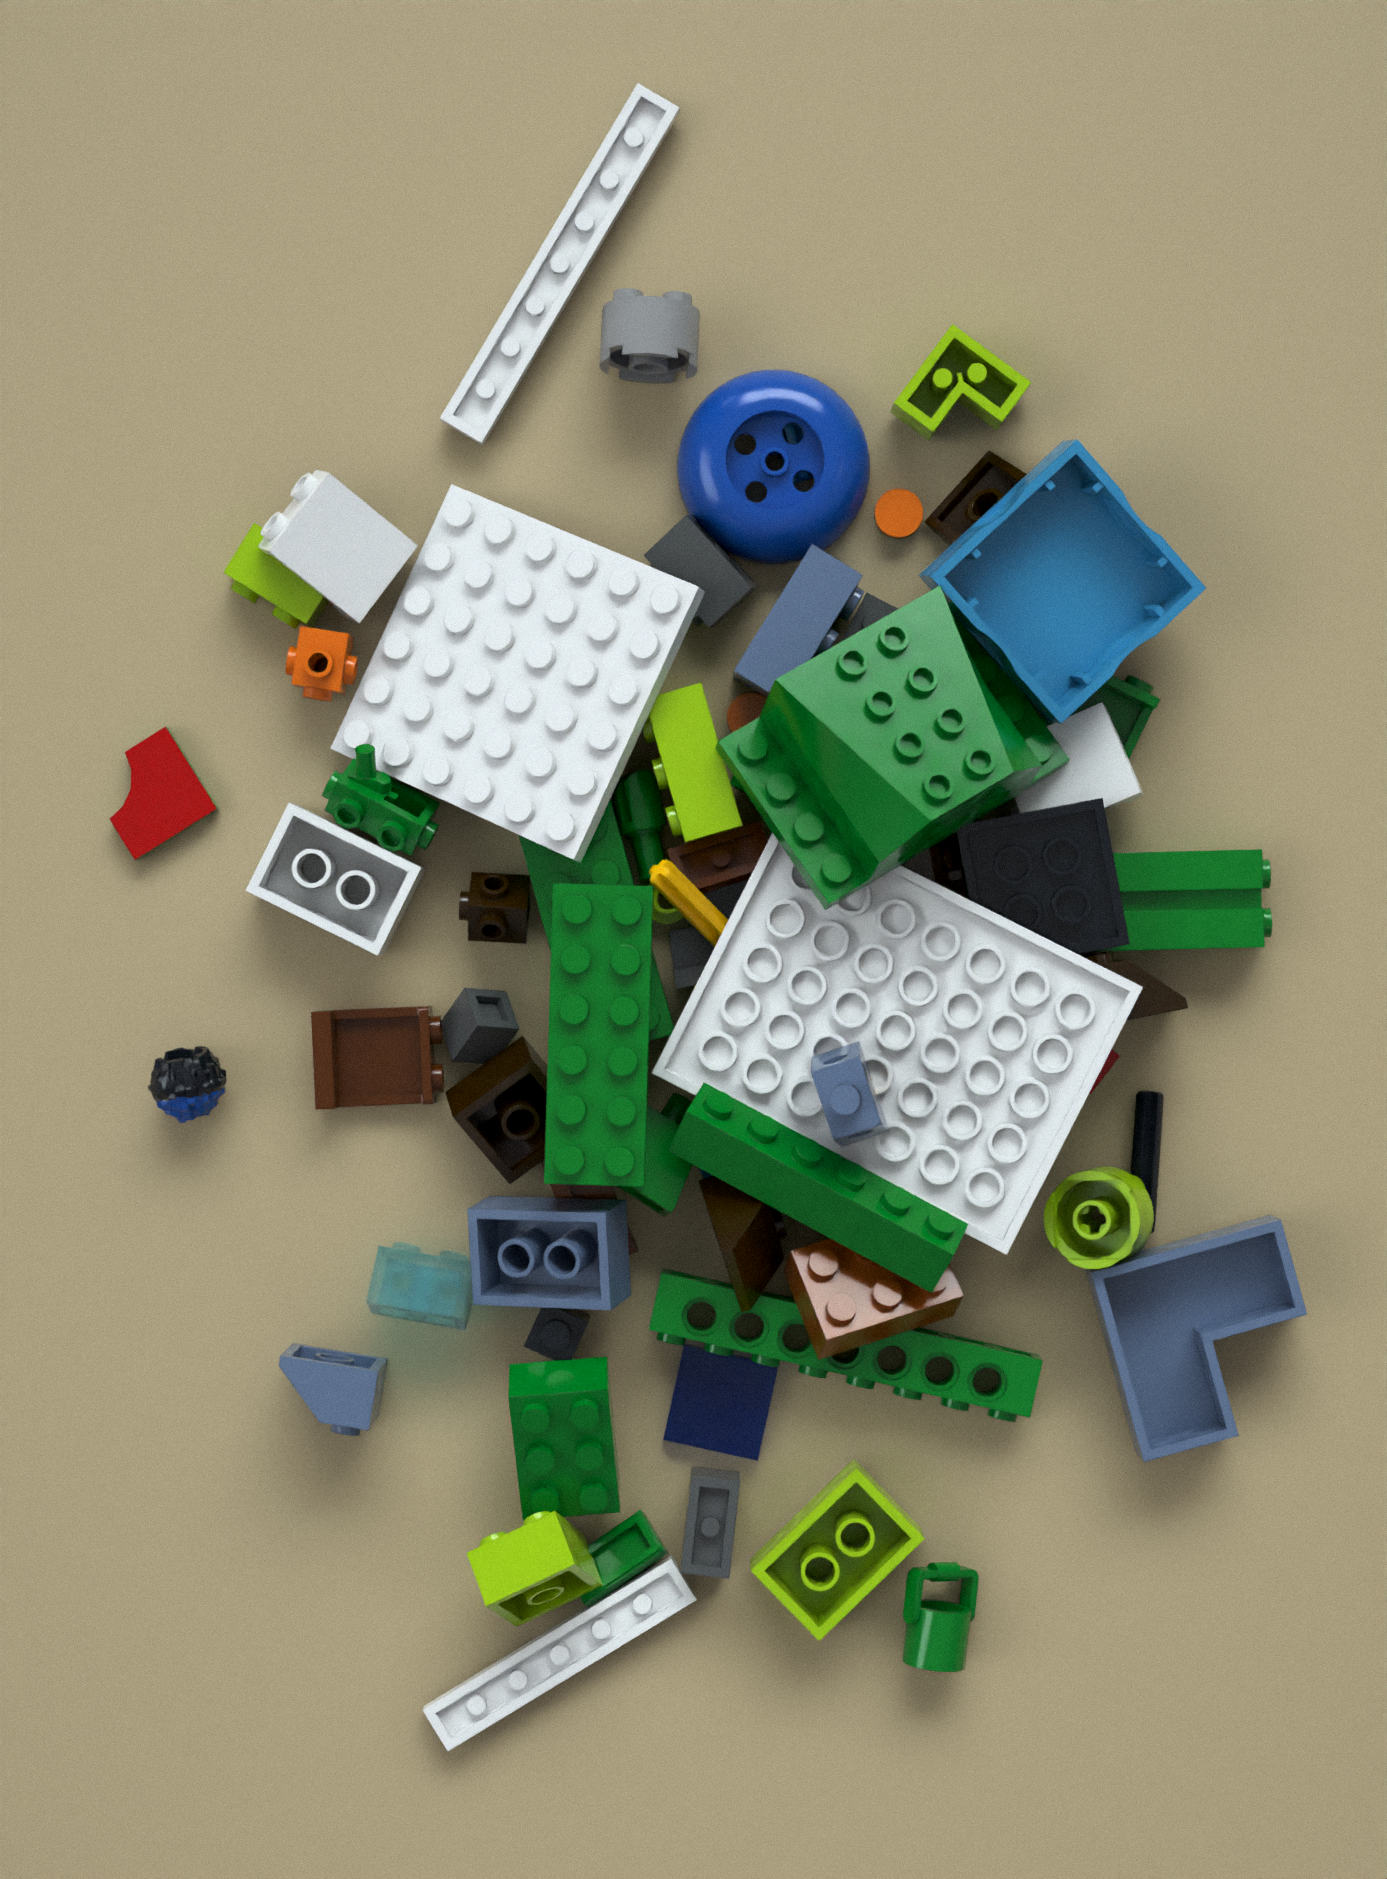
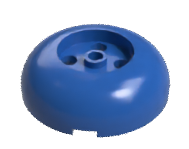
[677,369,870,564]

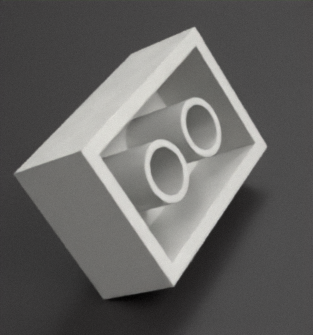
[246,802,426,956]

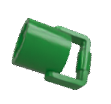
[902,1562,979,1672]

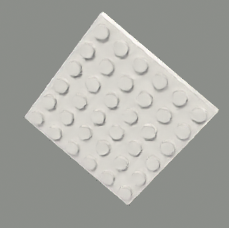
[330,484,705,863]

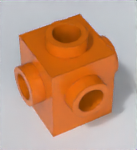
[285,626,358,702]

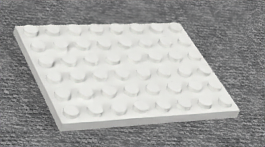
[652,832,1143,1255]

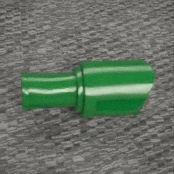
[612,770,667,881]

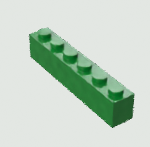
[668,1083,968,1293]

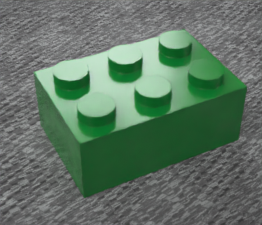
[508,1357,620,1520]

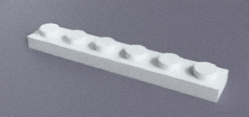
[423,1555,697,1751]

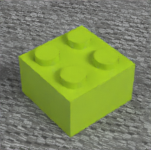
[467,1511,603,1627]

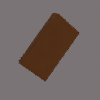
[667,821,767,894]

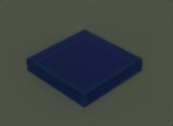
[663,1343,778,1461]

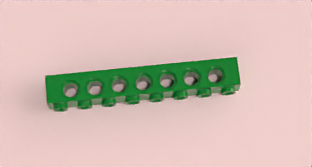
[649,1268,1043,1422]

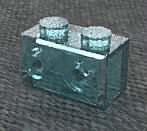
[366,1242,473,1330]

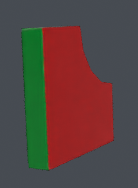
[109,726,219,860]

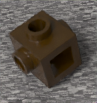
[459,872,530,944]

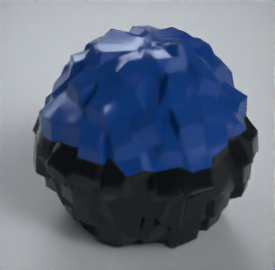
[148,1046,227,1123]

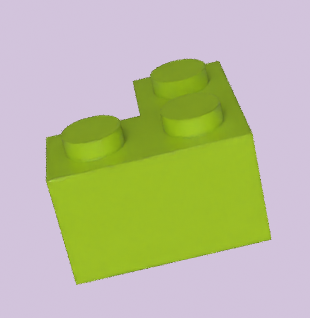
[890,324,1031,441]

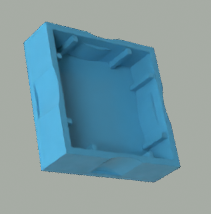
[918,439,1206,724]

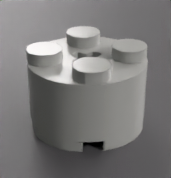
[599,288,700,383]

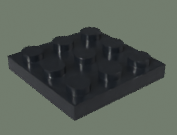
[957,798,1130,954]

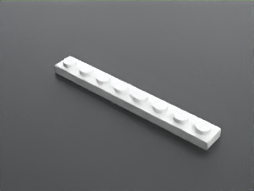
[440,83,680,446]

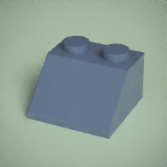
[279,1343,388,1436]

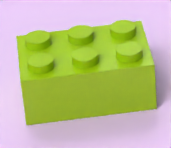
[642,683,742,844]
[750,1459,925,1641]

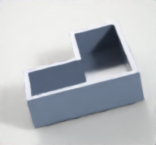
[1085,1215,1307,1462]

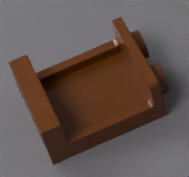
[311,1006,445,1110]

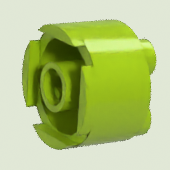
[1044,1166,1154,1269]

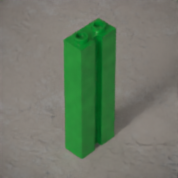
[965,849,1272,951]

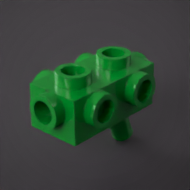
[322,744,440,856]

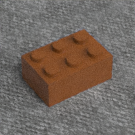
[783,1239,964,1360]

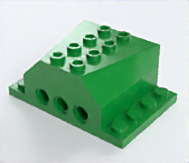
[715,586,1070,910]

